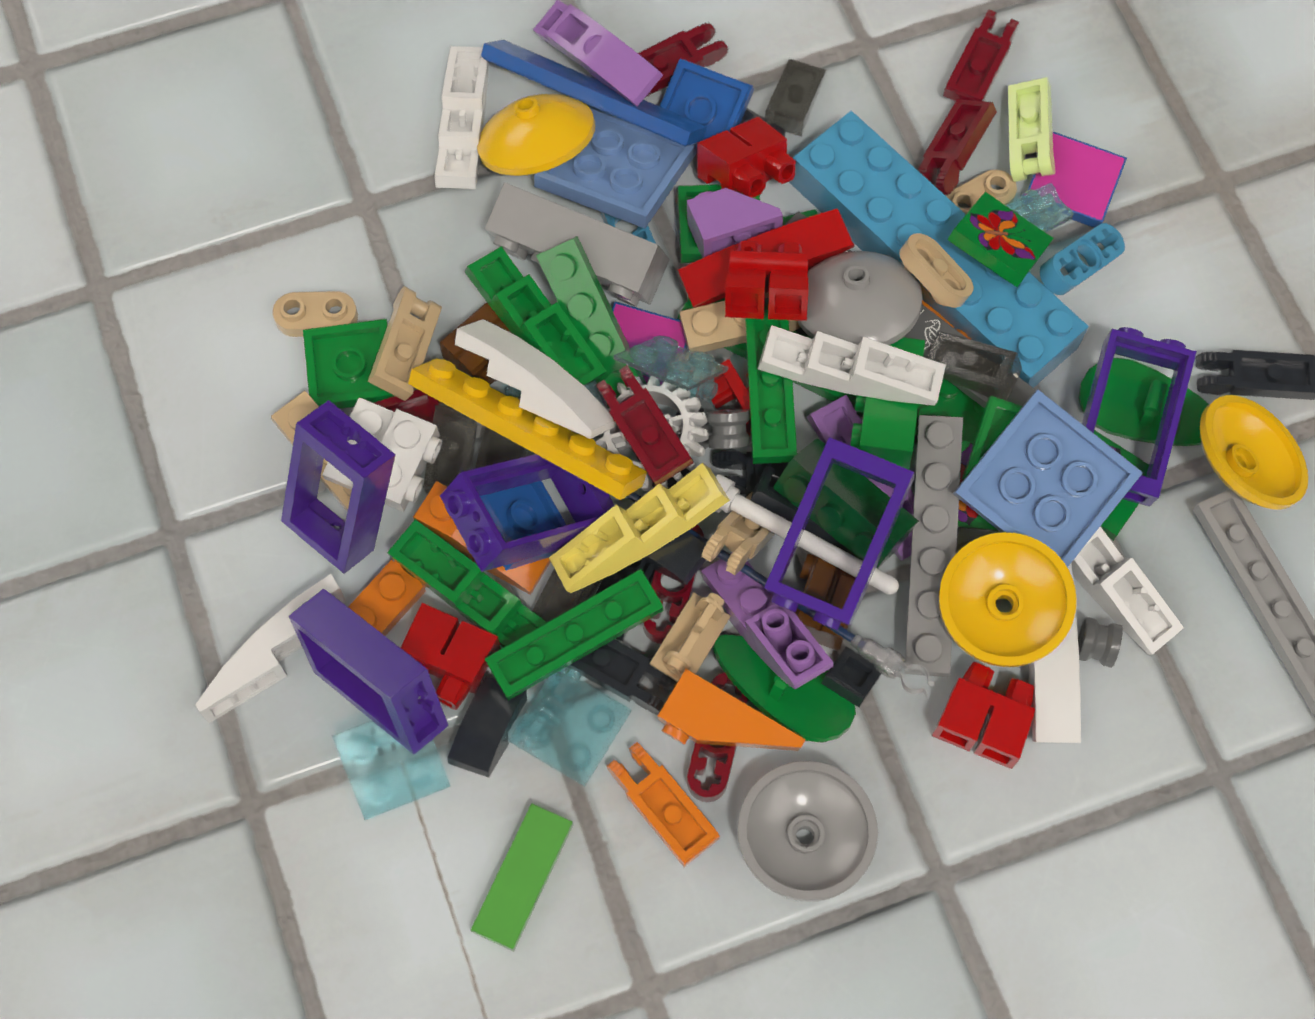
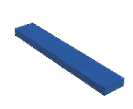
[481,39,707,146]

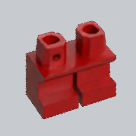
[697,116,796,198]
[725,241,809,321]
[400,603,501,710]
[932,662,1036,769]

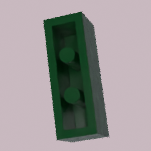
[773,438,919,569]

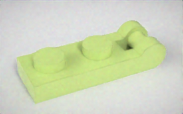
[1008,77,1055,182]

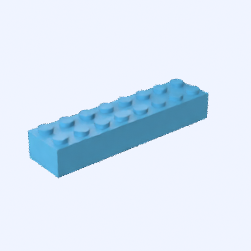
[789,110,1089,388]

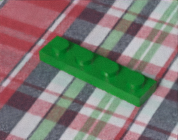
[536,236,647,409]
[745,298,797,464]
[485,569,664,701]

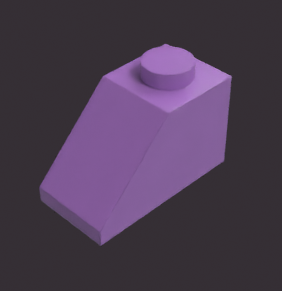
[687,188,783,258]

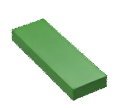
[471,803,573,952]

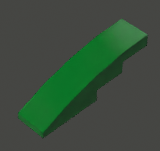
[465,246,607,386]
[387,519,547,647]

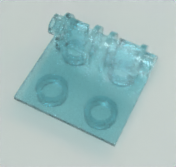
[613,336,729,400]
[508,667,632,787]
[332,720,450,820]

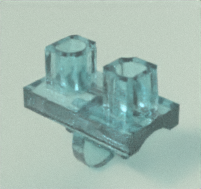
[1006,183,1074,233]

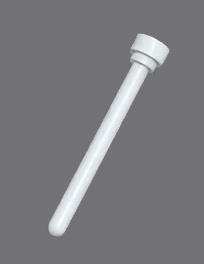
[715,474,899,594]

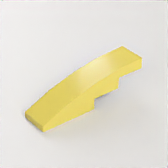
[549,463,730,593]

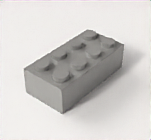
[485,182,670,307]

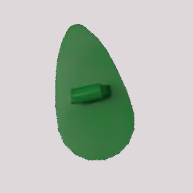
[1078,358,1209,446]
[713,635,856,743]

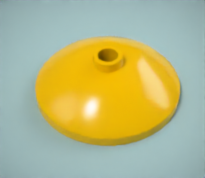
[477,94,596,176]
[1200,395,1308,510]
[939,532,1077,667]

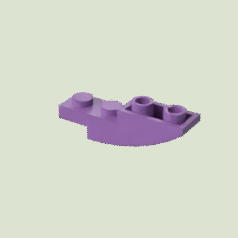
[533,0,663,106]
[701,552,834,689]

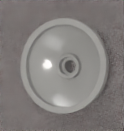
[797,251,922,345]
[738,761,878,902]

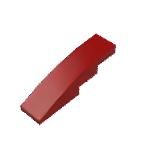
[678,208,855,308]

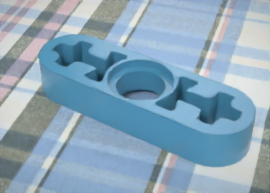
[1040,223,1125,295]

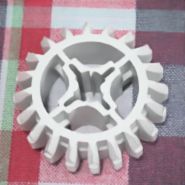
[596,374,709,492]

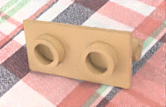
[649,593,731,682]

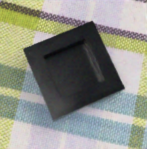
[821,646,883,708]

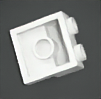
[322,398,442,512]

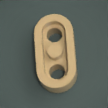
[946,170,1017,214]
[900,233,974,308]
[273,291,358,337]

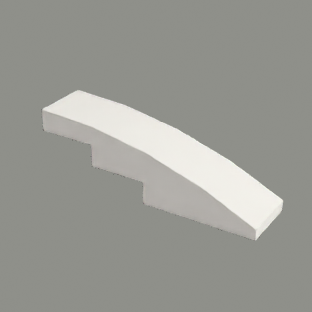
[435,46,489,189]
[455,319,616,439]
[758,325,946,406]
[1071,526,1184,655]
[1029,563,1081,743]
[195,574,346,723]

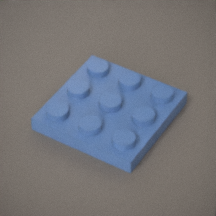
[534,104,698,228]
[953,390,1143,568]

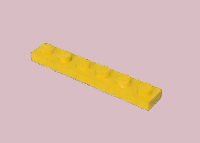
[408,358,647,500]

